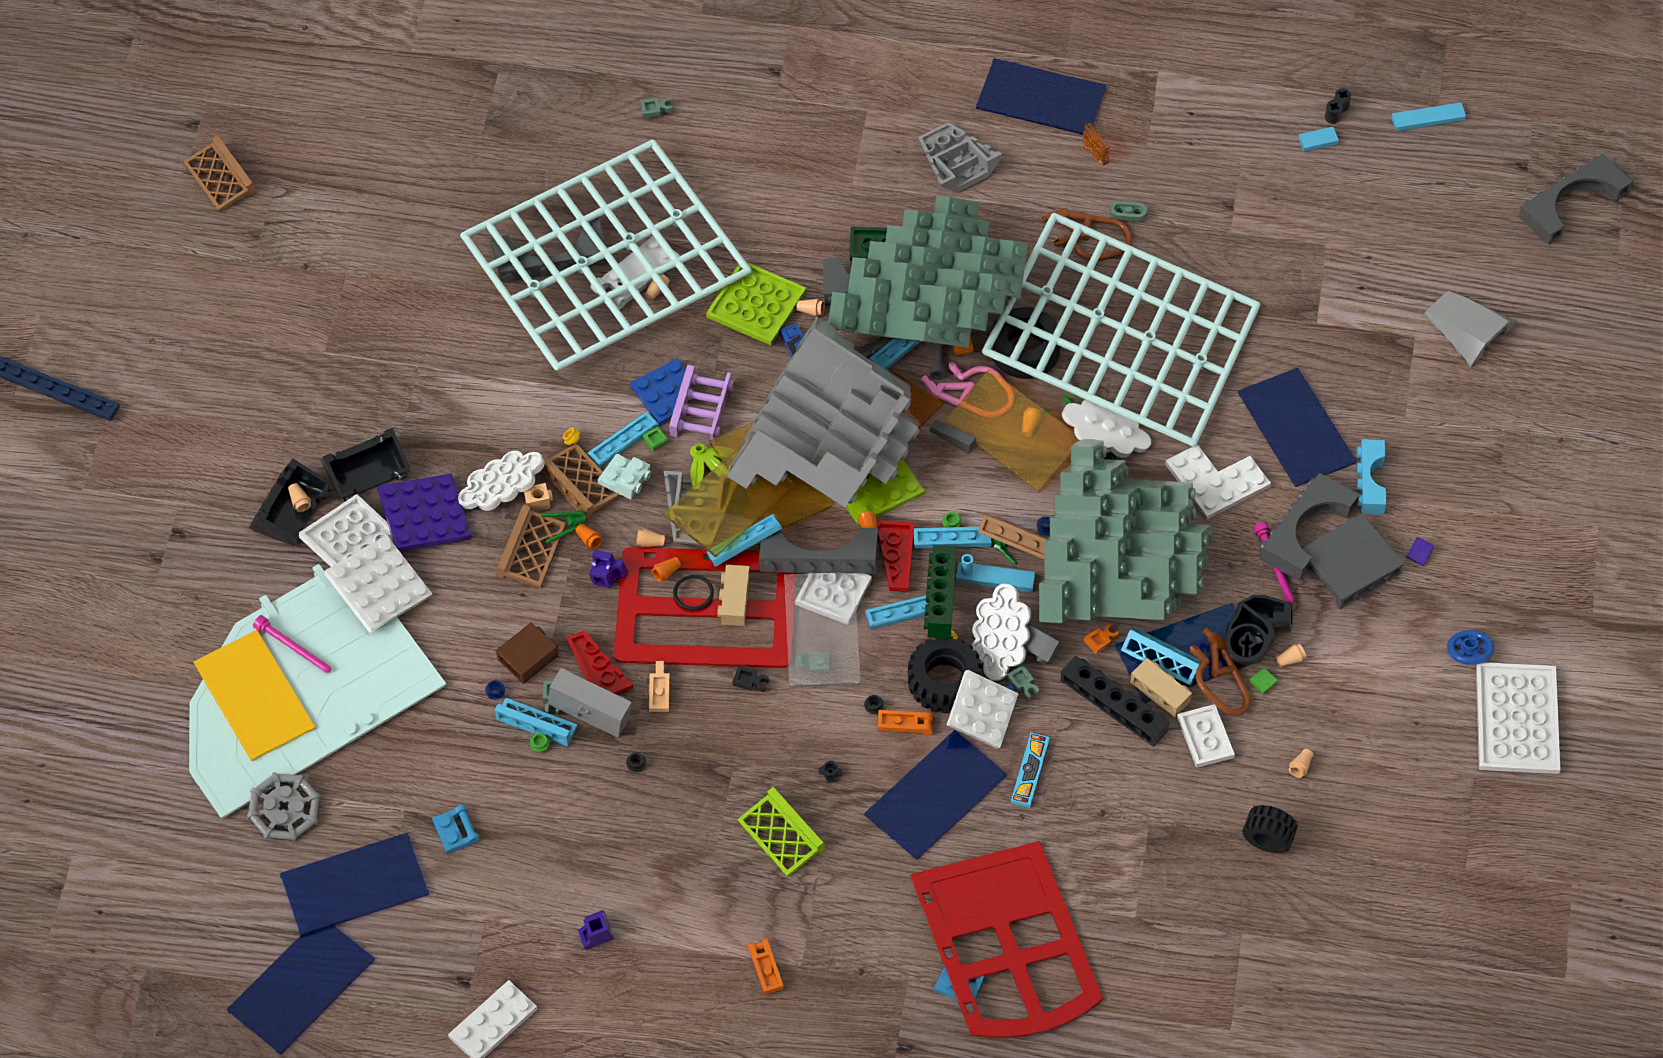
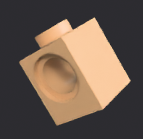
[524,483,553,512]

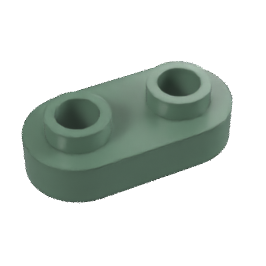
[1110,201,1147,221]

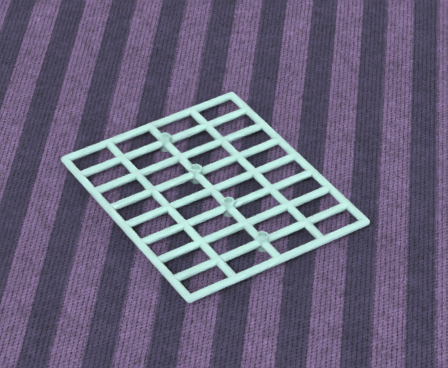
[460,139,752,371]
[982,213,1261,447]

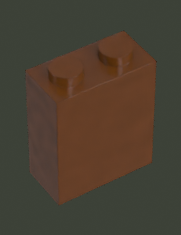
[496,622,558,684]

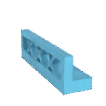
[1121,627,1202,685]
[495,698,578,746]

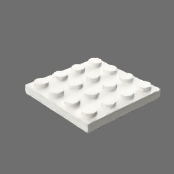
[299,494,393,567]
[324,535,432,633]

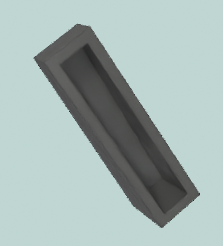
[930,419,976,453]

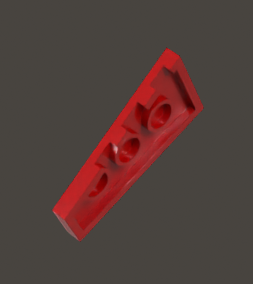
[877,520,914,592]
[566,631,634,695]

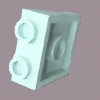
[598,454,651,499]

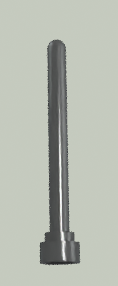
[930,344,945,380]

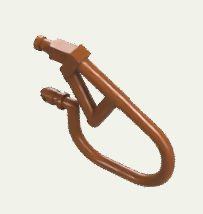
[1041,208,1132,261]
[1189,626,1250,716]

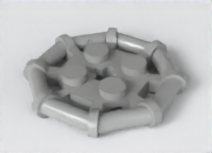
[247,772,321,841]

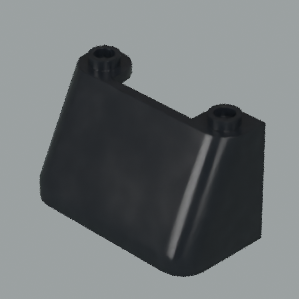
[321,428,411,502]
[249,458,332,546]

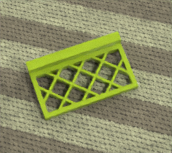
[737,787,826,877]

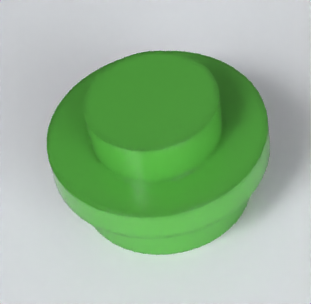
[942,512,961,528]
[530,733,550,753]

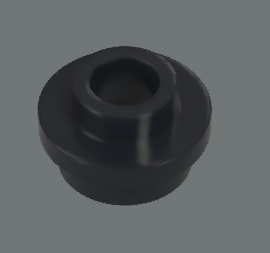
[864,695,884,714]
[626,752,646,772]

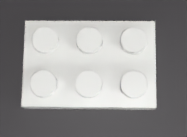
[1177,704,1235,768]

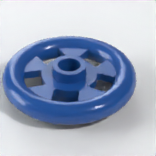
[1447,630,1494,665]

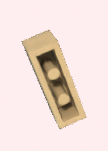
[718,565,750,626]
[1130,658,1192,718]

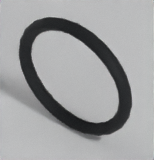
[673,575,714,610]

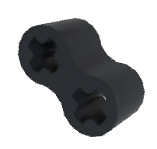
[1325,88,1351,124]

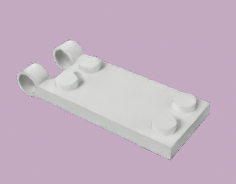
[590,236,680,310]

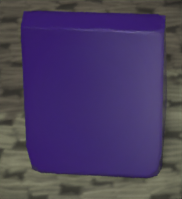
[1406,537,1434,566]

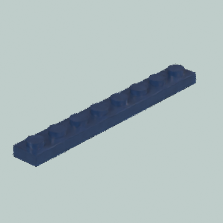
[0,356,120,422]

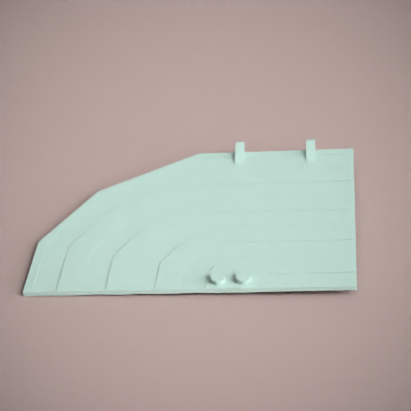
[189,564,447,819]

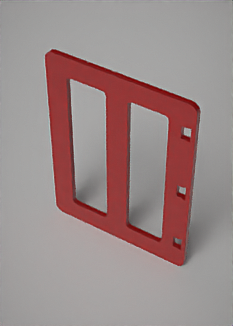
[614,547,796,668]

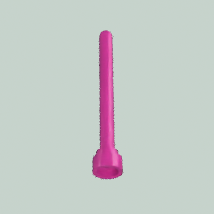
[1253,522,1294,604]
[253,615,331,673]

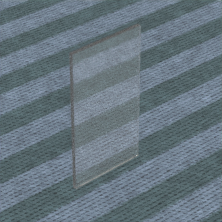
[784,573,861,687]

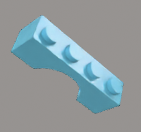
[1357,439,1386,515]

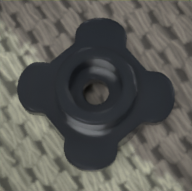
[819,761,842,783]

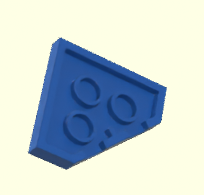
[630,358,686,426]

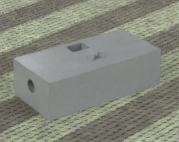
[548,668,631,738]

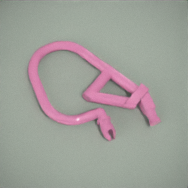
[921,362,1015,418]

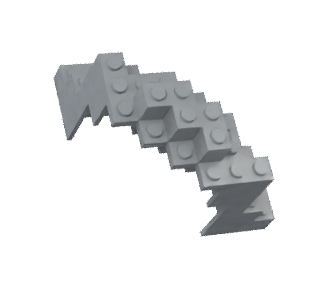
[727,316,920,507]

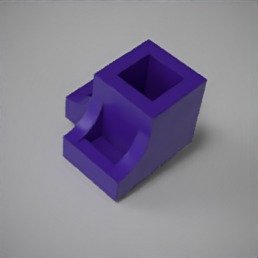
[589,550,628,588]
[578,910,614,950]

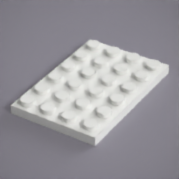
[1476,662,1560,774]

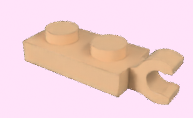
[649,661,670,712]

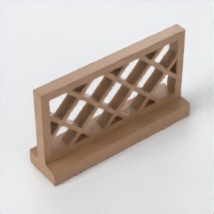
[183,135,257,212]
[540,444,622,520]
[496,504,566,588]
[978,514,1049,559]

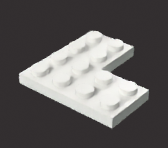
[1165,444,1271,520]

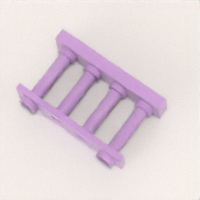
[669,365,734,444]

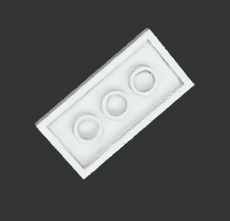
[448,980,537,1058]

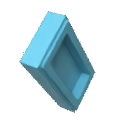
[1298,127,1339,152]

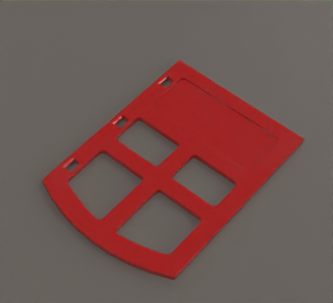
[910,841,1103,1038]

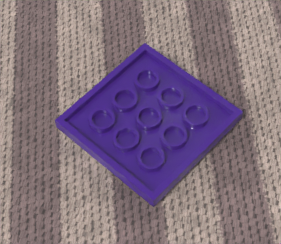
[377,473,471,551]

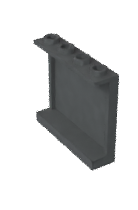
[1301,514,1404,609]

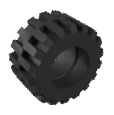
[1242,805,1298,853]

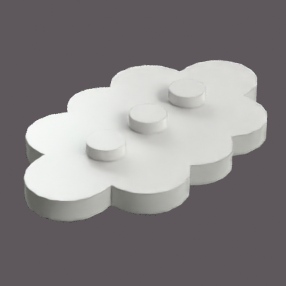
[1062,399,1151,458]
[458,451,545,511]
[972,584,1032,681]

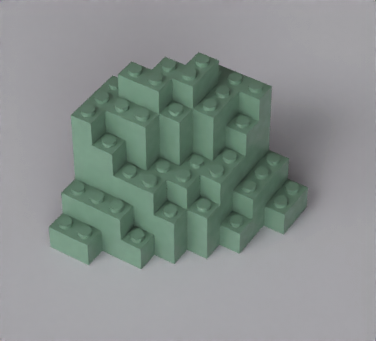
[828,196,1028,348]
[1039,440,1214,623]

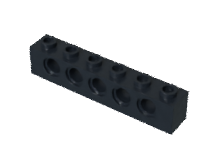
[1060,655,1169,747]

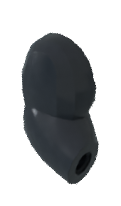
[1225,595,1293,665]

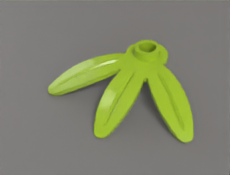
[690,444,739,490]

